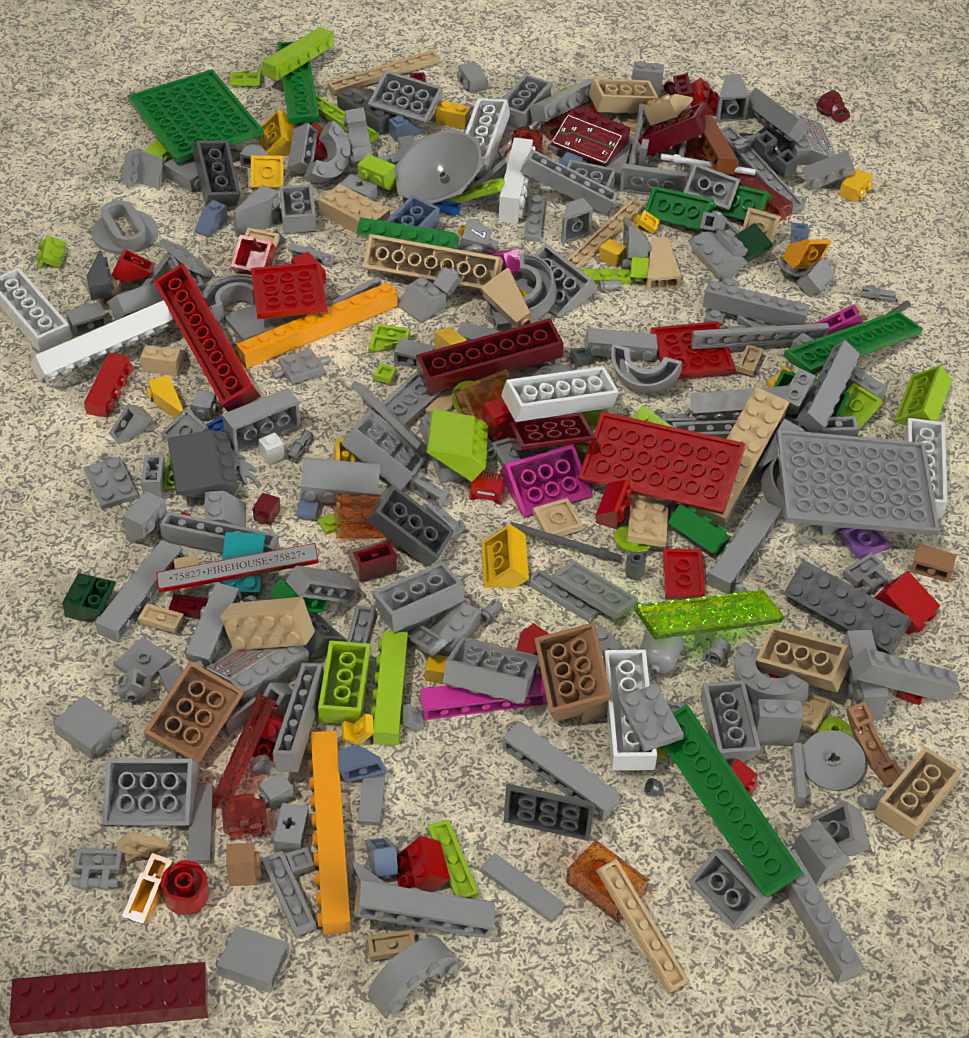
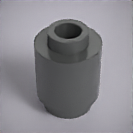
[625,552,646,580]

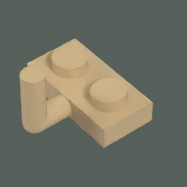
[116,832,168,863]

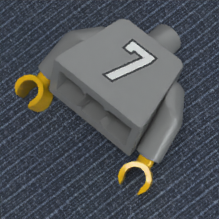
[458,218,499,254]

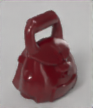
[816,90,850,123]

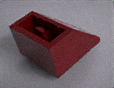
[347,541,397,582]

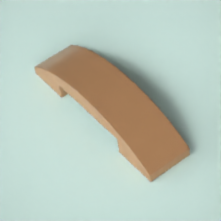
[846,701,902,787]

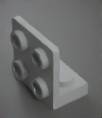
[122,149,163,189]

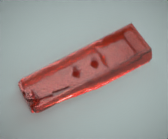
[213,693,278,809]

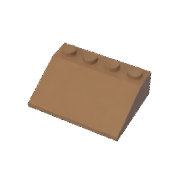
[534,622,612,722]
[143,661,245,764]

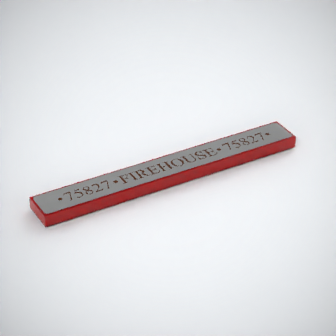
[156,543,319,593]

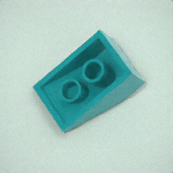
[220,532,265,593]

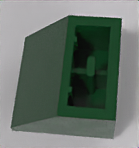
[62,573,116,622]

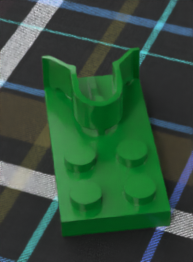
[710,185,772,221]
[645,186,717,233]

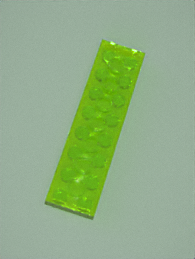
[635,590,784,640]

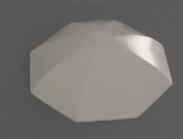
[395,128,483,204]

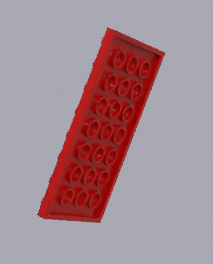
[578,412,746,515]

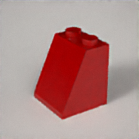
[874,570,940,635]

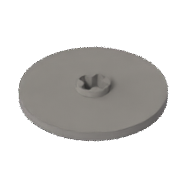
[802,730,866,791]

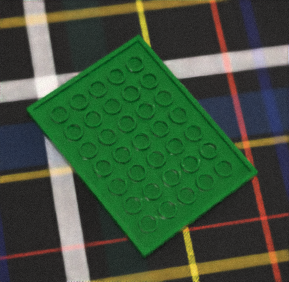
[127,69,264,163]

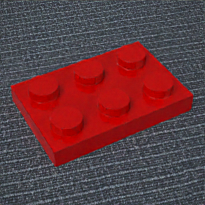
[662,548,705,600]

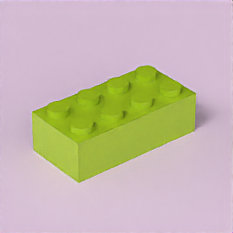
[318,641,371,724]

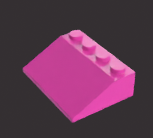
[500,444,593,518]

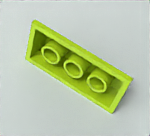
[894,365,952,426]

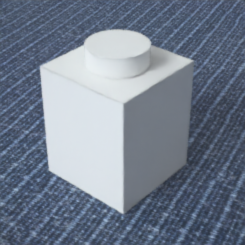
[258,433,285,465]

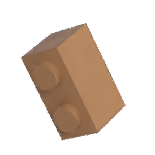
[910,544,957,583]
[226,843,261,886]

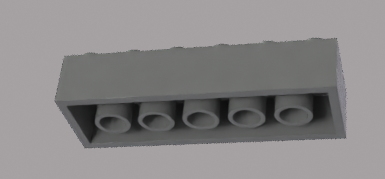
[783,559,912,655]

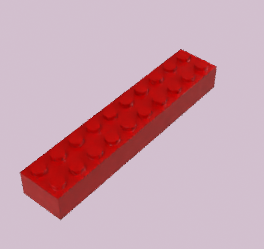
[153,263,261,412]

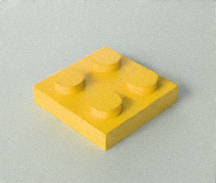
[251,155,284,189]

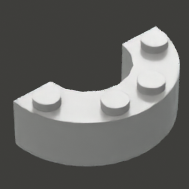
[343,107,373,168]
[303,121,351,183]
[520,254,557,321]
[203,274,255,322]
[611,344,682,394]
[761,455,785,519]
[734,641,809,706]
[368,937,459,1018]

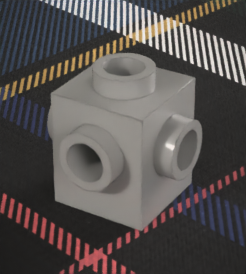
[117,667,151,702]

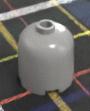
[640,623,685,675]

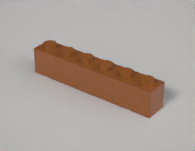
[697,115,738,174]

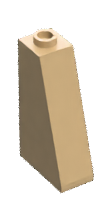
[646,237,681,290]
[480,268,534,328]

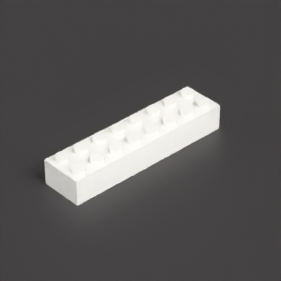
[30,300,173,383]

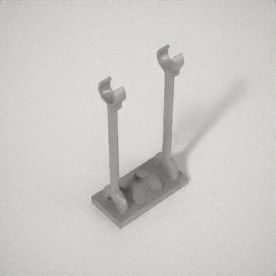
[620,103,687,196]

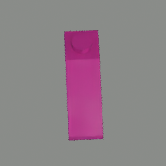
[486,249,520,275]
[814,304,863,335]

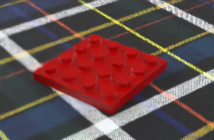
[251,261,328,319]
[650,321,736,379]

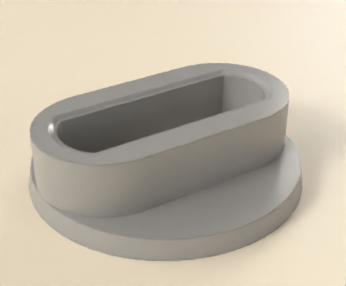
[92,200,158,254]

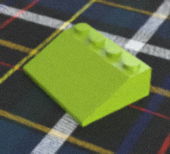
[426,409,488,482]

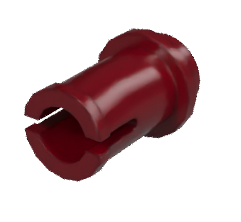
[663,81,677,96]

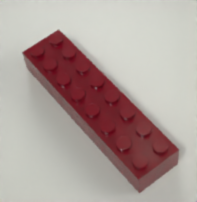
[416,318,564,395]
[9,962,208,1036]

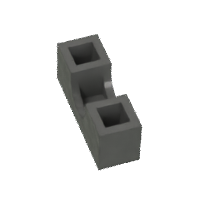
[753,130,798,179]

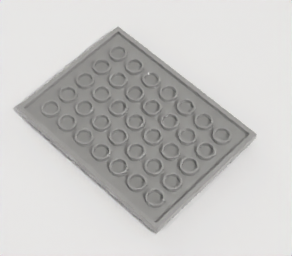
[776,430,940,536]

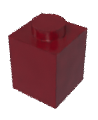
[252,492,281,525]

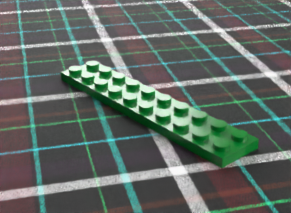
[277,42,320,124]
[783,310,923,374]
[664,704,804,897]

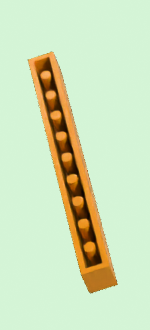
[236,282,397,369]
[307,730,351,935]

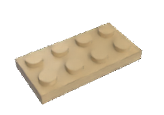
[627,493,668,547]

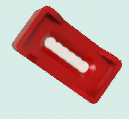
[469,471,504,505]

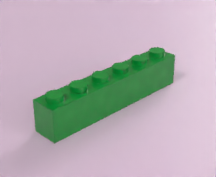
[356,217,460,249]

